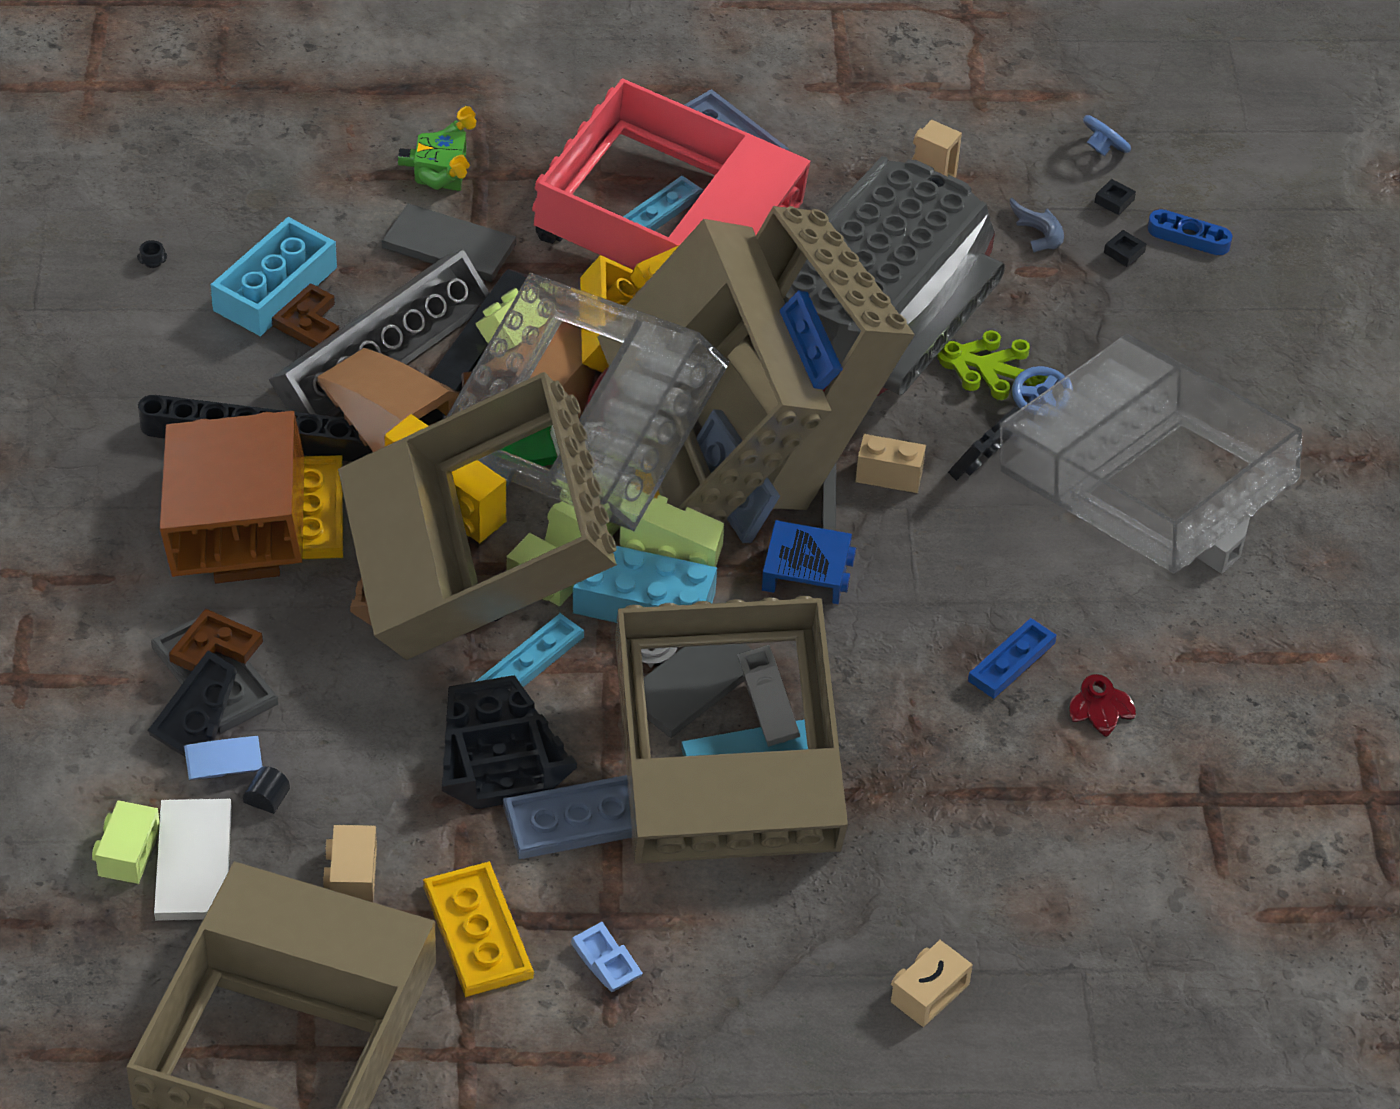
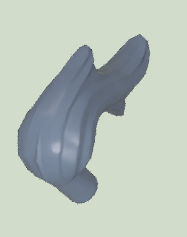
[1010,198,1064,253]

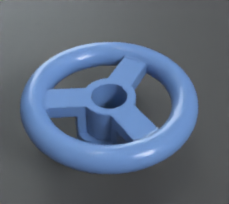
[1083,115,1131,156]
[1012,366,1073,419]

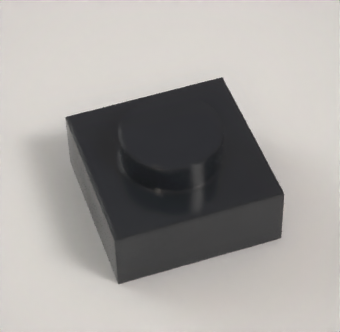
[1094,179,1136,215]
[1104,230,1147,267]

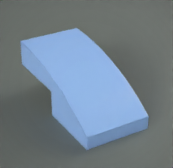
[184,736,262,780]
[571,922,643,992]

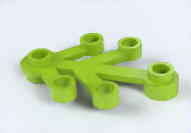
[937,330,1048,400]

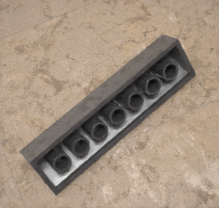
[268,249,489,417]

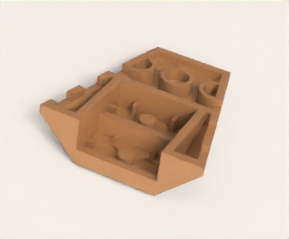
[473,314,596,422]
[317,348,464,452]

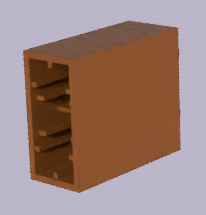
[160,411,304,577]

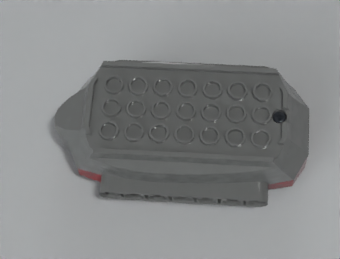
[783,156,1005,396]

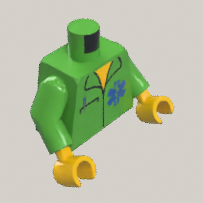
[398,106,476,191]

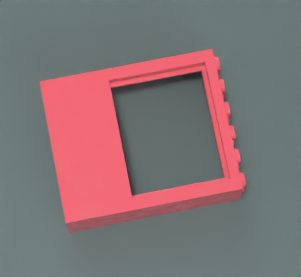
[532,78,811,270]

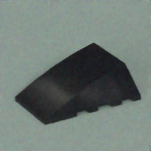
[442,675,577,809]

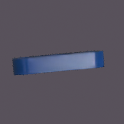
[1147,209,1232,255]

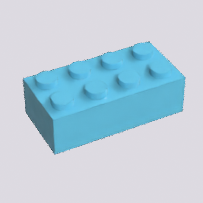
[210,217,337,337]
[573,546,717,623]

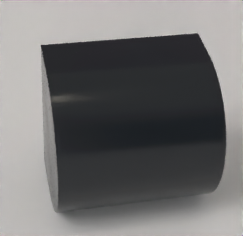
[243,766,290,814]

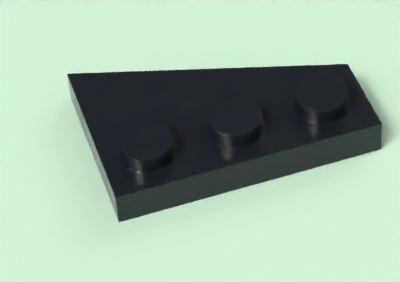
[948,406,1024,481]
[147,650,237,757]

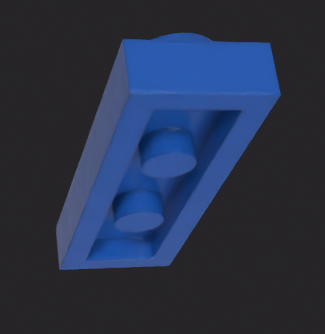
[779,290,843,389]
[968,618,1057,699]

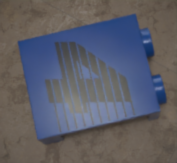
[762,520,856,604]

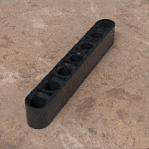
[425,269,538,421]

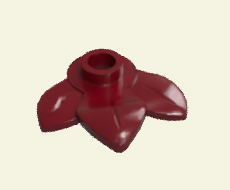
[1069,674,1136,737]

